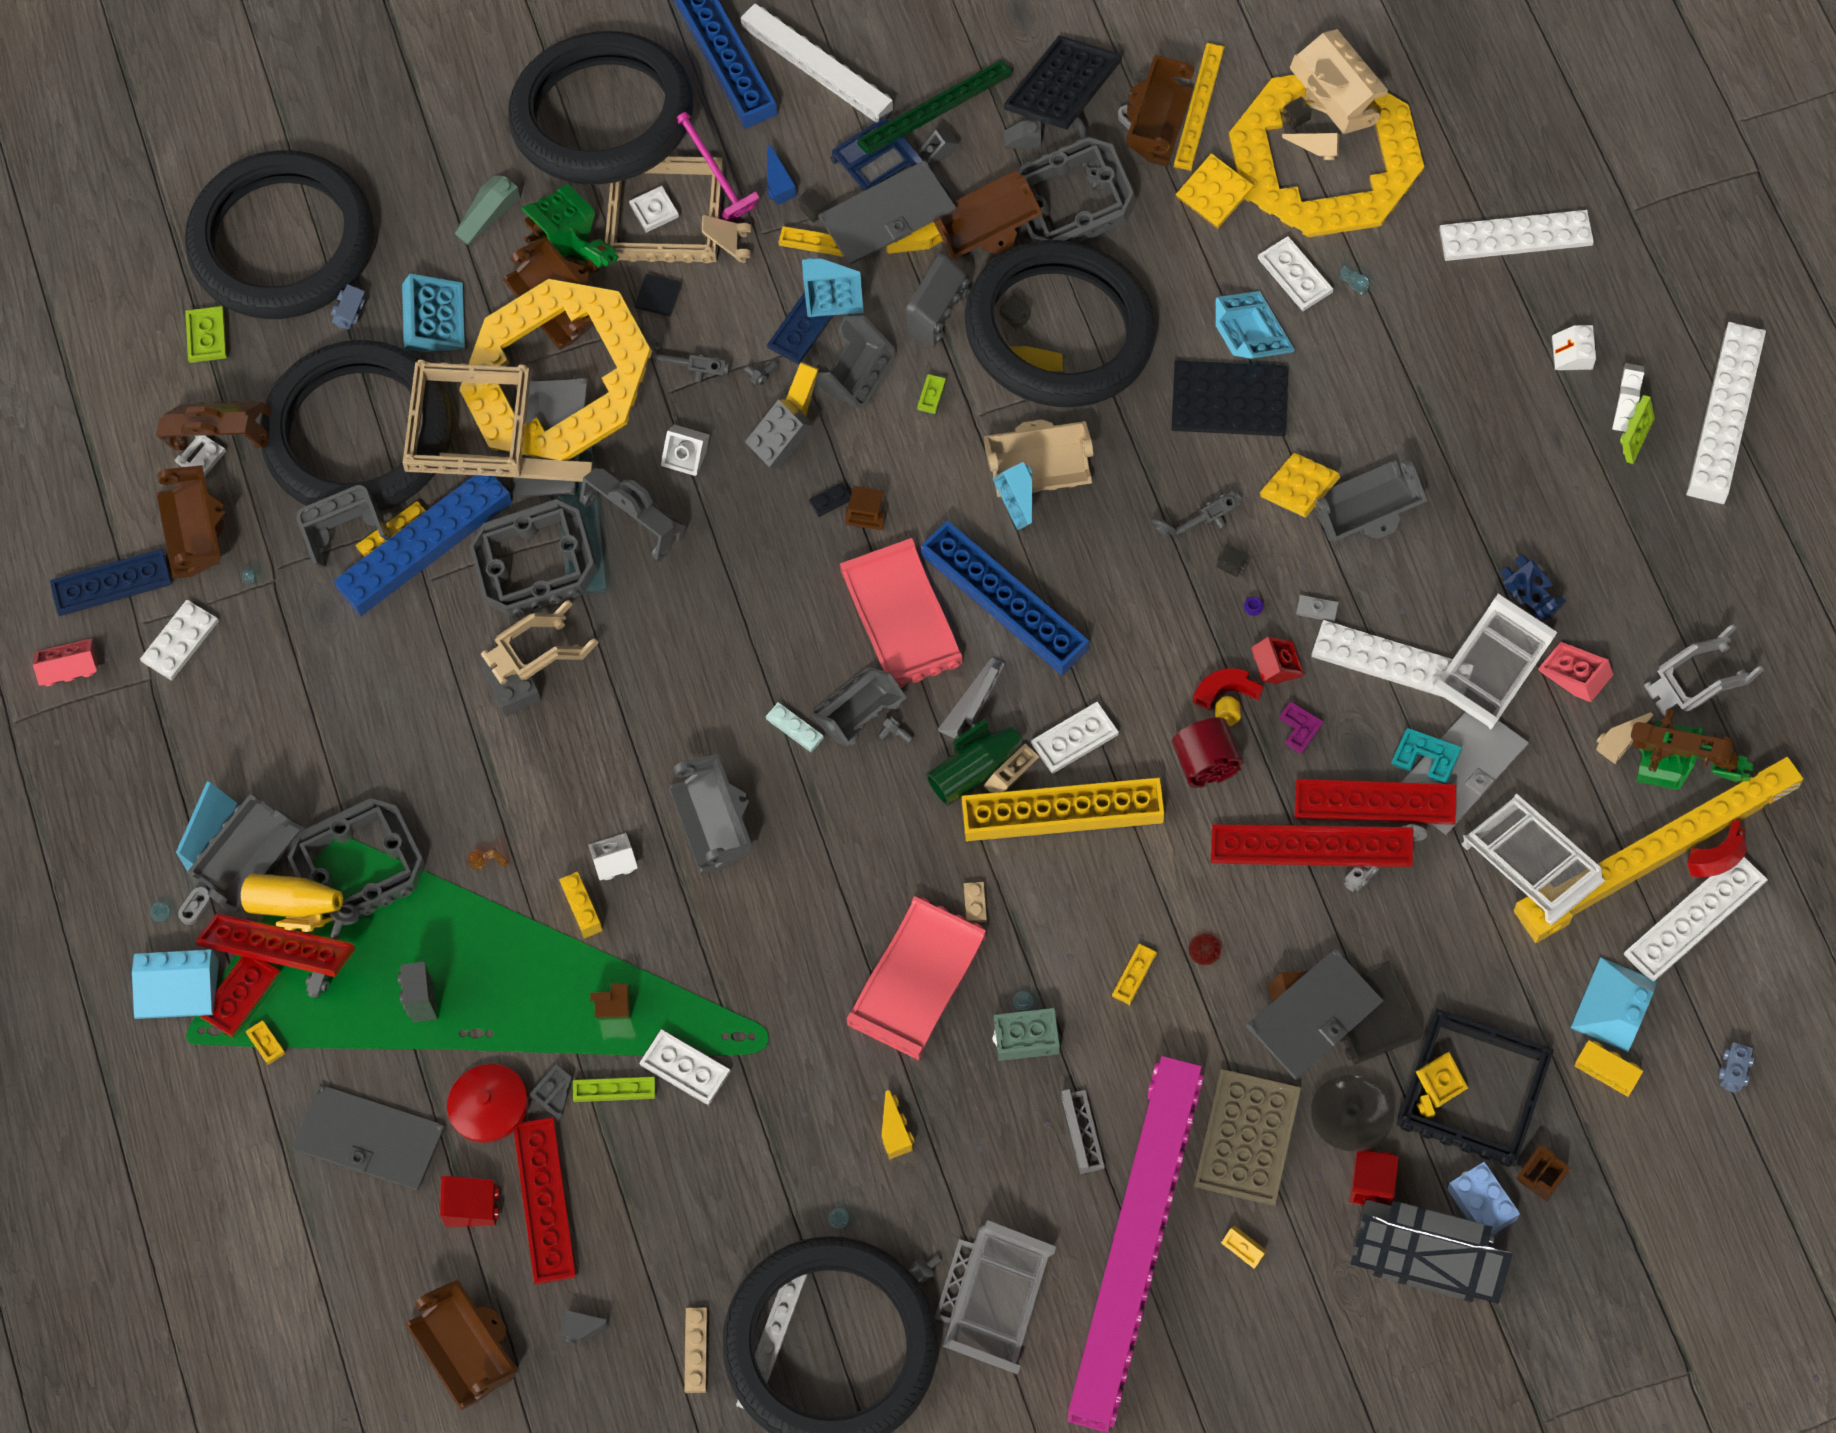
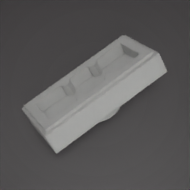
[1296,595,1338,622]

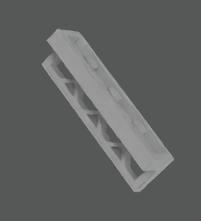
[1061,1089,1104,1174]
[935,1239,975,1324]

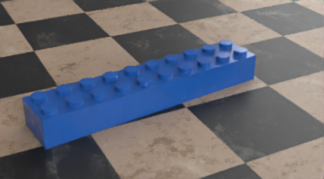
[673,0,777,129]
[333,475,512,617]
[921,520,1089,676]

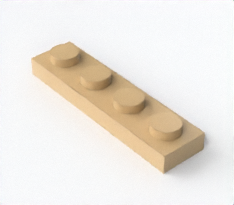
[684,1308,707,1393]

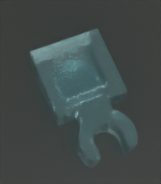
[1338,266,1370,296]

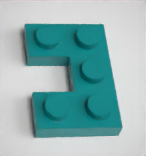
[1391,728,1462,784]

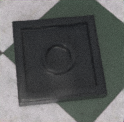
[635,274,682,317]

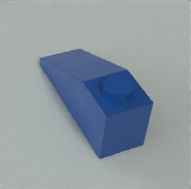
[766,145,796,205]

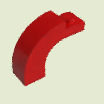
[1192,669,1263,710]
[1687,820,1747,877]

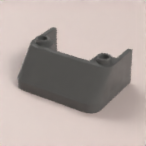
[296,485,391,568]

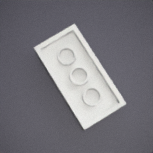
[1258,236,1333,311]
[140,600,219,681]
[1031,702,1119,774]
[639,1029,731,1106]

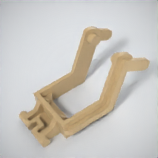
[481,600,598,685]

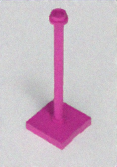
[677,112,759,222]

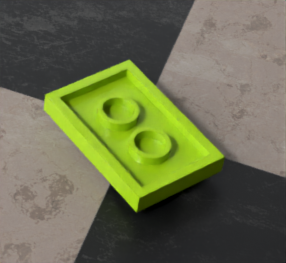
[185,306,227,363]
[1620,395,1655,464]

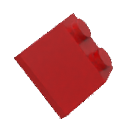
[1251,637,1305,684]

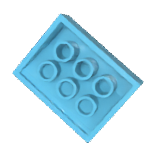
[802,258,864,317]
[402,274,465,352]
[993,462,1033,531]
[176,781,238,871]
[132,950,219,1019]

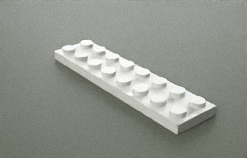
[1439,210,1594,261]
[1311,620,1473,697]
[1624,857,1768,982]

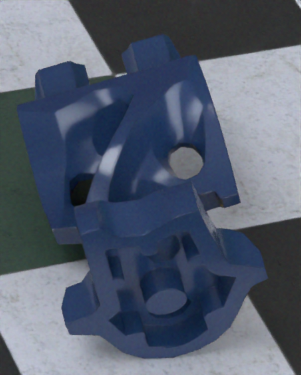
[1500,554,1567,622]

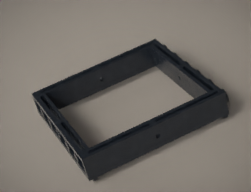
[1397,1009,1554,1167]

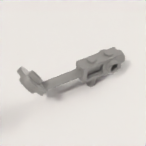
[1344,824,1427,892]

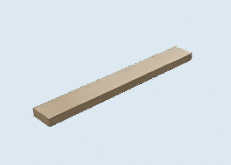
[440,453,592,482]

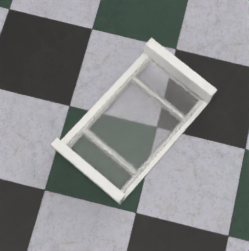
[1431,594,1557,730]
[1462,794,1605,925]

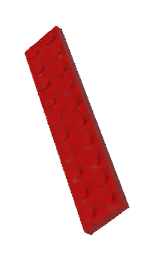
[1211,824,1413,867]

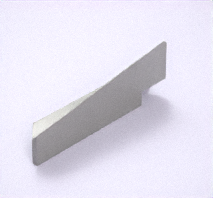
[938,658,1005,739]

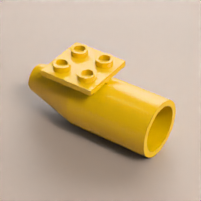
[241,874,343,932]

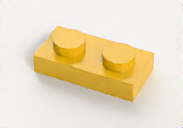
[245,1020,285,1065]
[1221,1225,1267,1269]

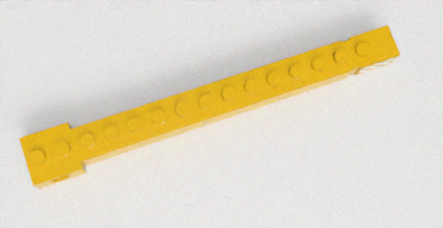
[1514,757,1803,943]

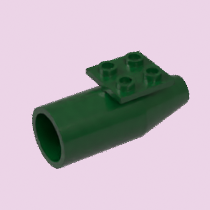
[926,719,1023,806]

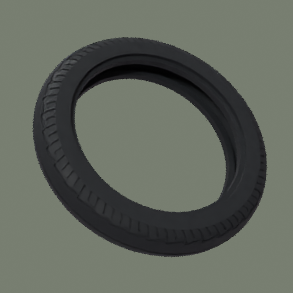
[508,31,694,185]
[185,150,373,319]
[965,240,1156,407]
[260,340,452,512]
[723,1236,938,1433]

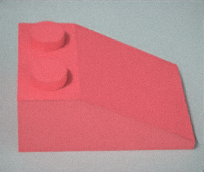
[1538,642,1613,702]

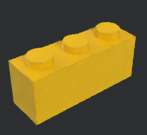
[559,871,603,939]
[1574,1040,1643,1097]

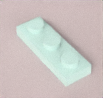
[766,702,824,753]

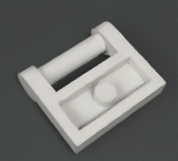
[175,436,226,477]

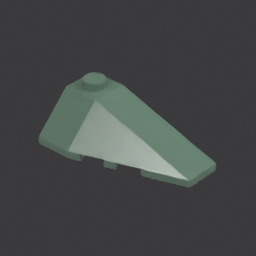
[455,175,520,246]

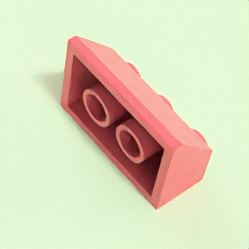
[33,638,98,686]

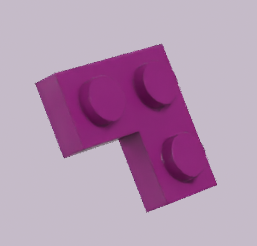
[1279,701,1323,755]

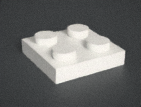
[629,186,679,233]

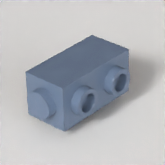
[331,284,365,330]
[1718,1042,1755,1092]

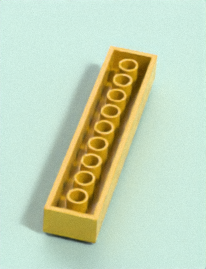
[962,778,1164,841]

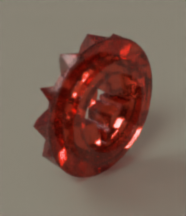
[1189,933,1221,965]

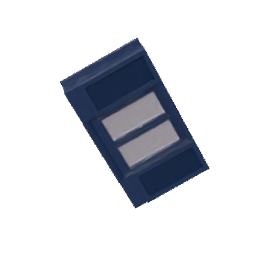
[830,118,950,198]

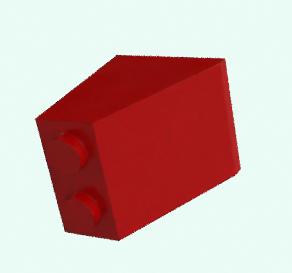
[1349,1148,1398,1206]
[440,1176,500,1227]

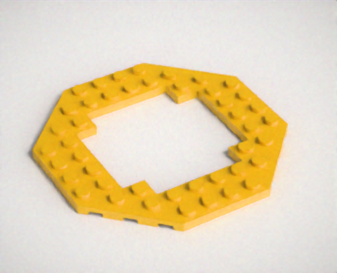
[1229,75,1424,237]
[459,279,652,461]

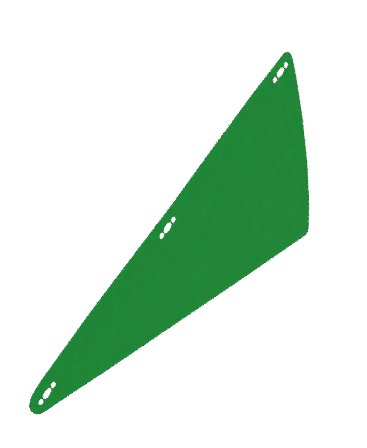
[186,838,768,1056]

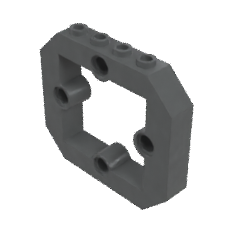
[1018,137,1136,243]
[470,499,598,617]
[288,798,425,923]

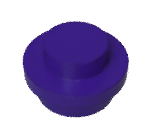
[1244,597,1263,616]

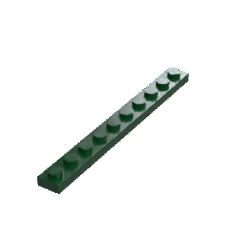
[857,60,1012,156]

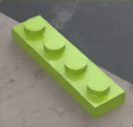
[573,1077,655,1102]

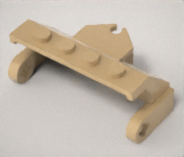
[1290,29,1388,134]

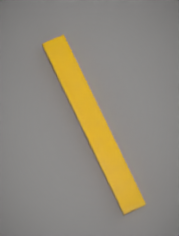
[1174,43,1224,171]

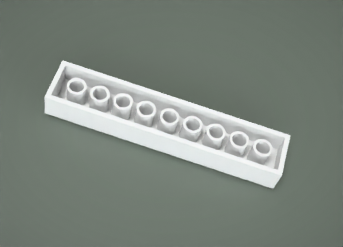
[1686,322,1766,504]

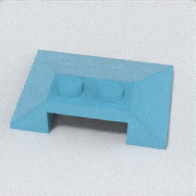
[1216,291,1295,359]
[1571,957,1658,1053]

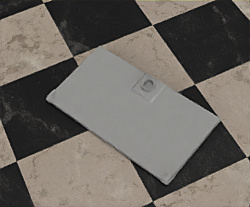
[1401,704,1529,835]

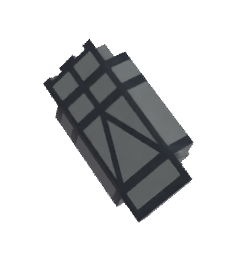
[1350,1200,1513,1304]

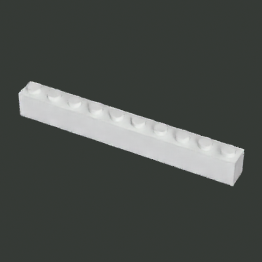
[741,4,893,122]

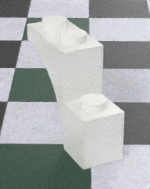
[1612,363,1644,432]

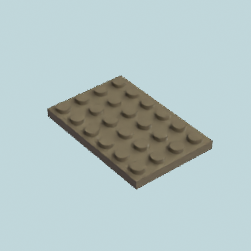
[1194,1069,1301,1206]

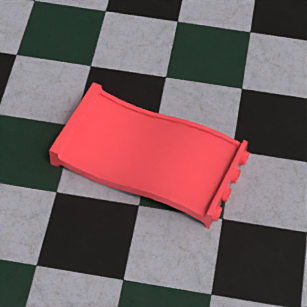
[840,538,962,688]
[847,896,986,1060]

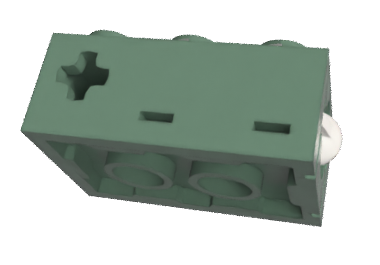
[992,1008,1059,1061]

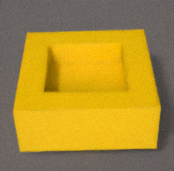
[1417,1094,1435,1120]

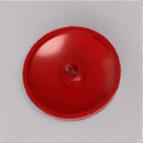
[447,1064,528,1143]

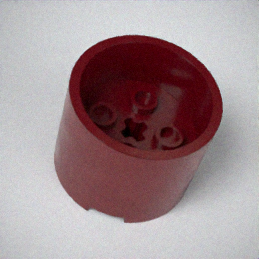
[1172,717,1244,788]

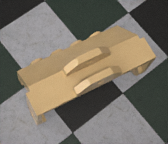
[984,420,1093,497]

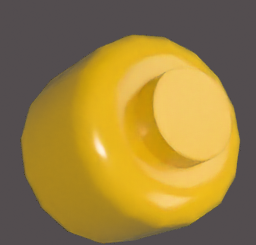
[1215,696,1241,727]

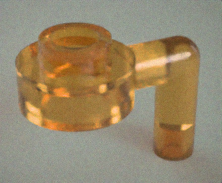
[467,849,509,871]

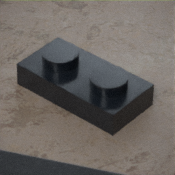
[809,482,851,518]

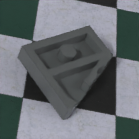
[529,1064,571,1121]

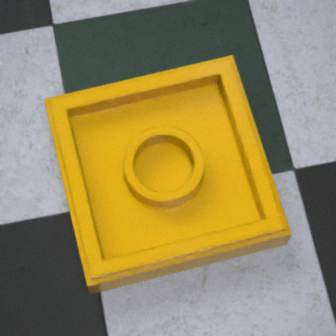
[1415,1052,1468,1108]

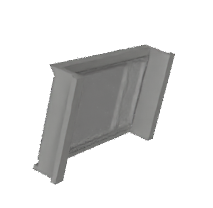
[942,1220,1056,1374]

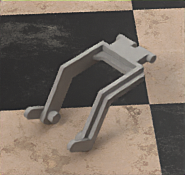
[1644,624,1764,717]

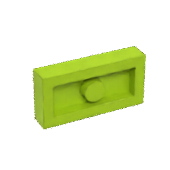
[917,374,946,414]

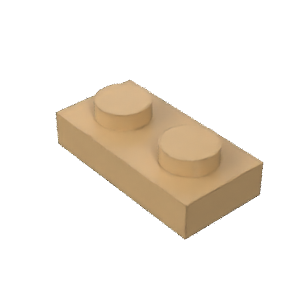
[964,882,987,923]

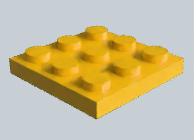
[1175,153,1254,229]
[1260,453,1340,518]

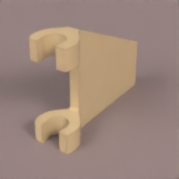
[702,215,751,263]

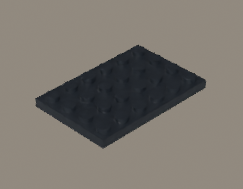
[1004,35,1122,130]
[1171,360,1288,437]

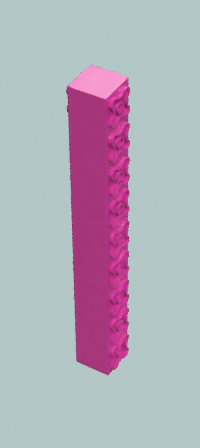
[1067,1056,1204,1433]

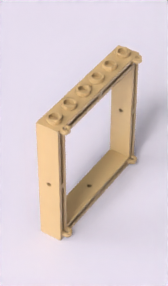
[605,156,724,263]
[403,360,531,477]

